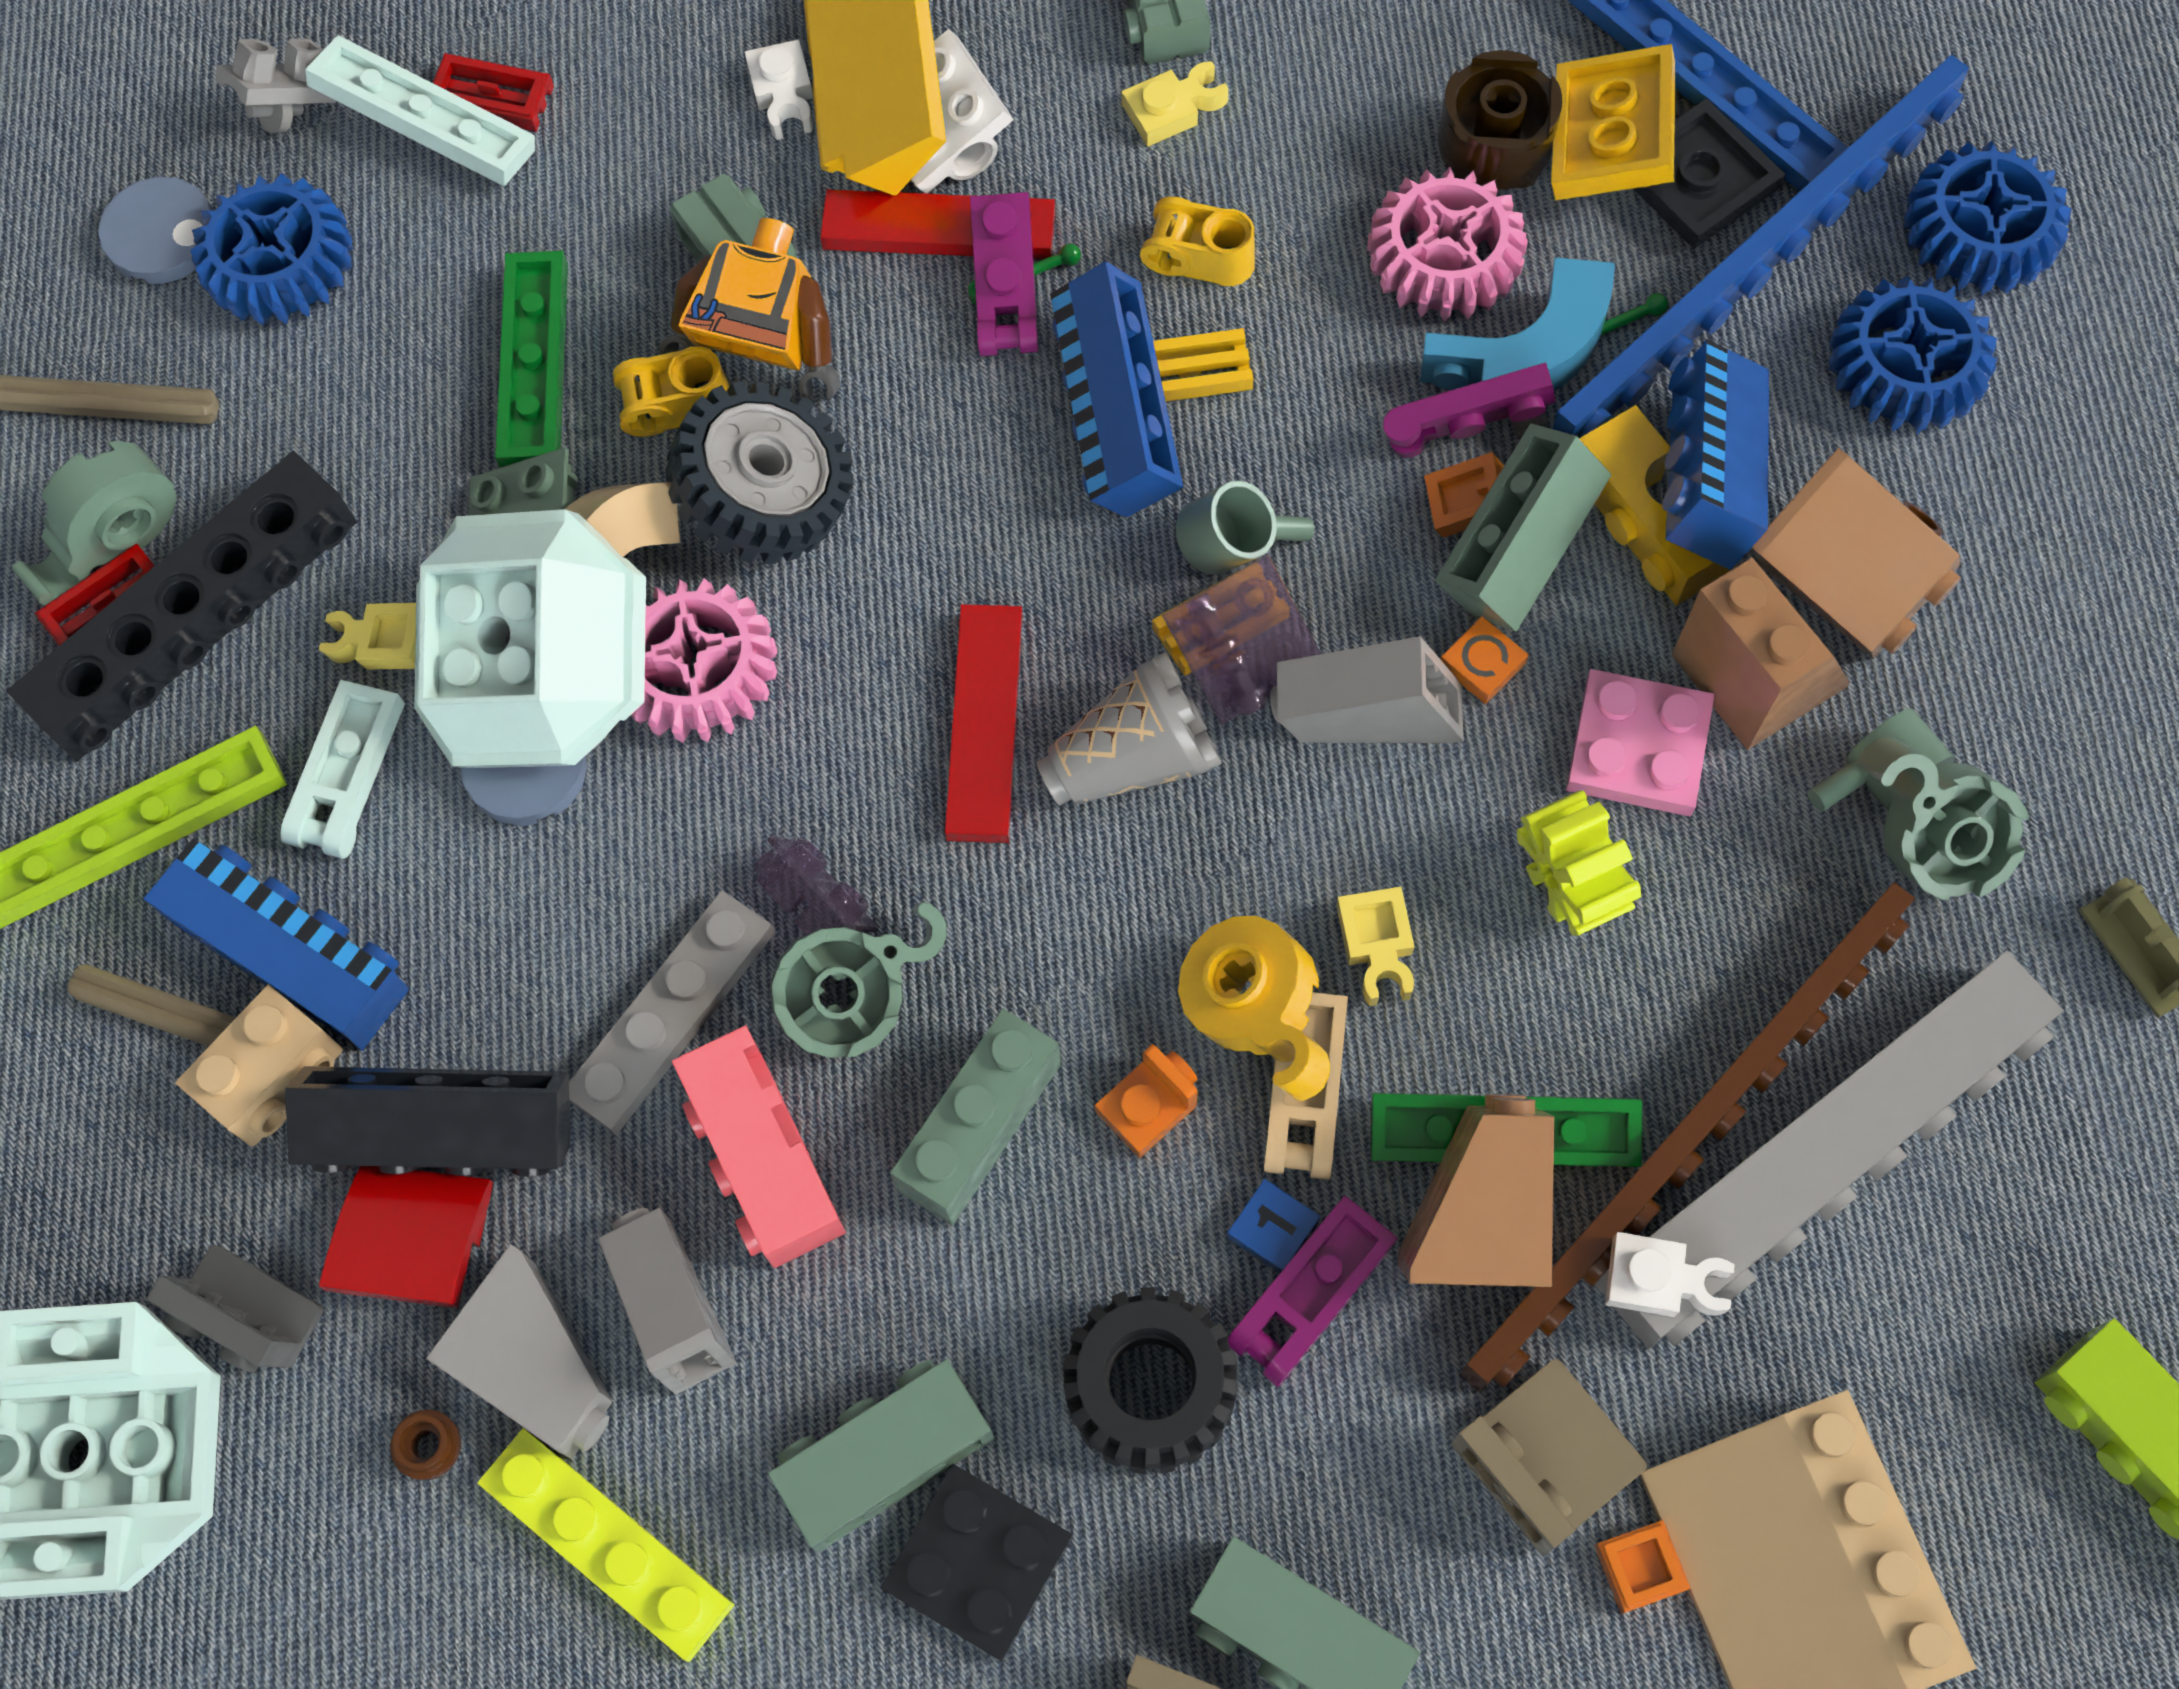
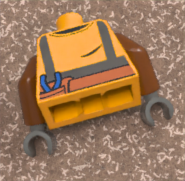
[660,218,840,401]

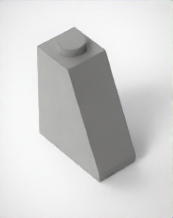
[1270,636,1464,743]
[598,1207,737,1395]
[426,1244,613,1460]

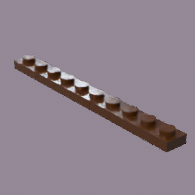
[1460,882,1915,1393]

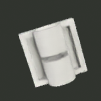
[912,29,1014,194]

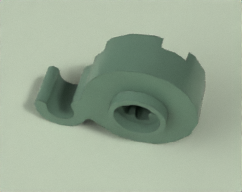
[12,441,177,606]
[1857,737,2029,901]
[770,902,947,1058]

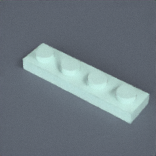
[305,35,535,186]

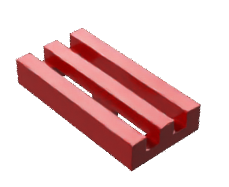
[432,53,554,132]
[34,544,155,646]

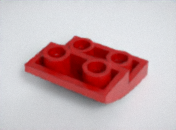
[319,1166,493,1308]

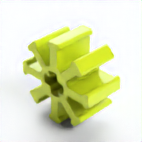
[1516,790,1641,936]

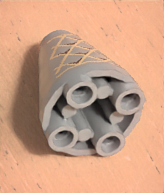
[1036,652,1222,806]

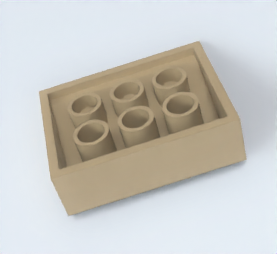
[1639,1390,1977,1689]

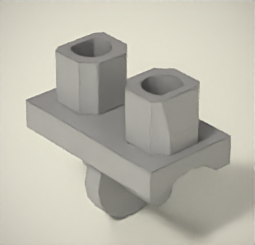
[215,38,336,134]

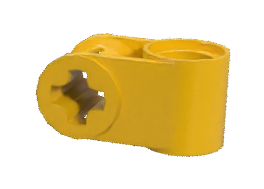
[1139,196,1255,286]
[612,346,729,437]

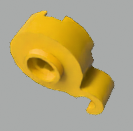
[1178,915,1330,1101]

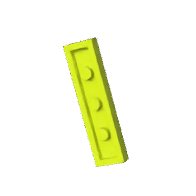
[477,1428,735,1662]

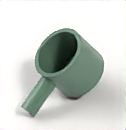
[1176,481,1314,575]
[1807,708,1955,812]

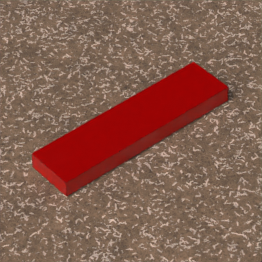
[820,189,1056,259]
[945,604,1023,843]

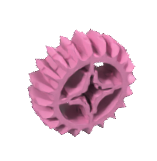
[1367,167,1528,322]
[631,578,778,743]

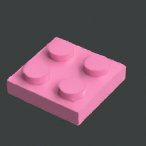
[1566,669,1715,817]

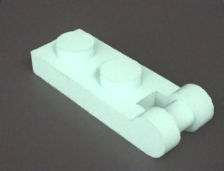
[280,679,405,859]

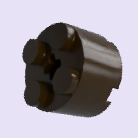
[1438,50,1563,190]

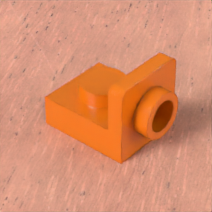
[1424,452,1504,538]
[1094,1044,1198,1159]

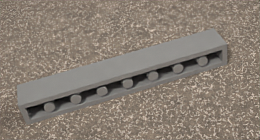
[1595,951,2064,1349]

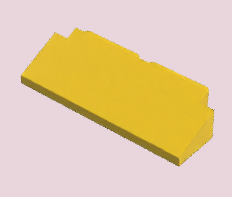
[803,0,946,196]

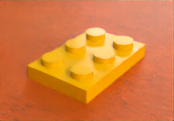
[1551,44,1675,201]

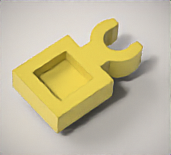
[1121,61,1228,147]
[319,603,416,670]
[1336,887,1414,1006]

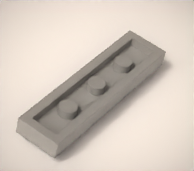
[569,890,776,1136]

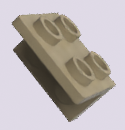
[1451,1359,1647,1557]

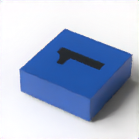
[1227,1179,1321,1274]

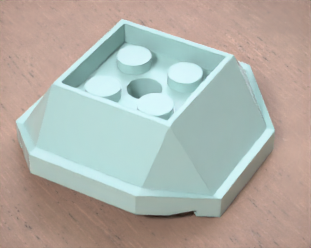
[414,509,646,768]
[0,1302,221,1600]

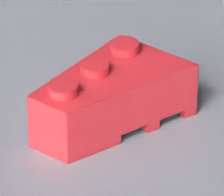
[672,1025,846,1269]

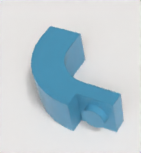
[1420,258,1615,391]

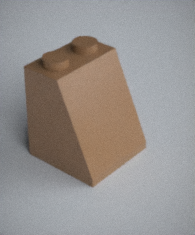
[1751,448,1961,659]
[1672,558,1850,750]
[1398,1094,1554,1287]

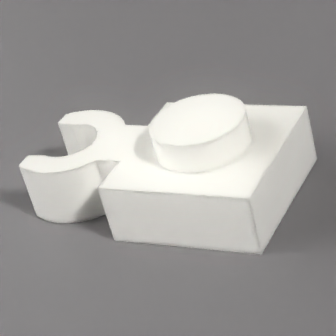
[744,39,813,140]
[1605,1232,1735,1317]

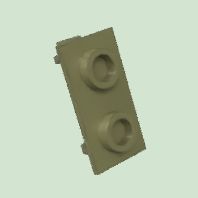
[2078,877,2179,1018]

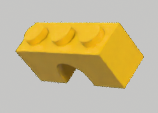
[1579,405,1738,606]

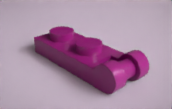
[970,192,1039,357]
[1383,362,1556,458]
[1228,1195,1398,1388]

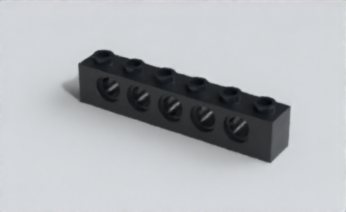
[6,450,358,762]

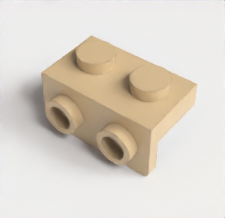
[175,984,343,1147]

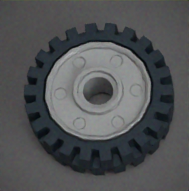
[665,381,853,564]

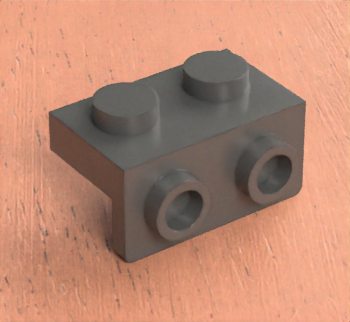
[146,1245,324,1373]

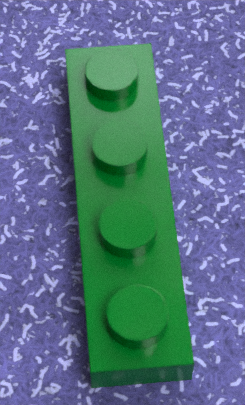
[495,250,568,468]
[1370,1092,1642,1167]

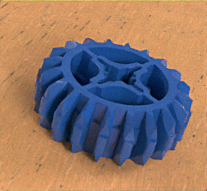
[1903,140,2072,296]
[190,173,354,326]
[1829,275,1997,434]

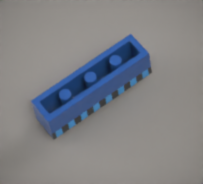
[1050,261,1183,518]
[1663,339,1769,570]
[144,838,410,1051]

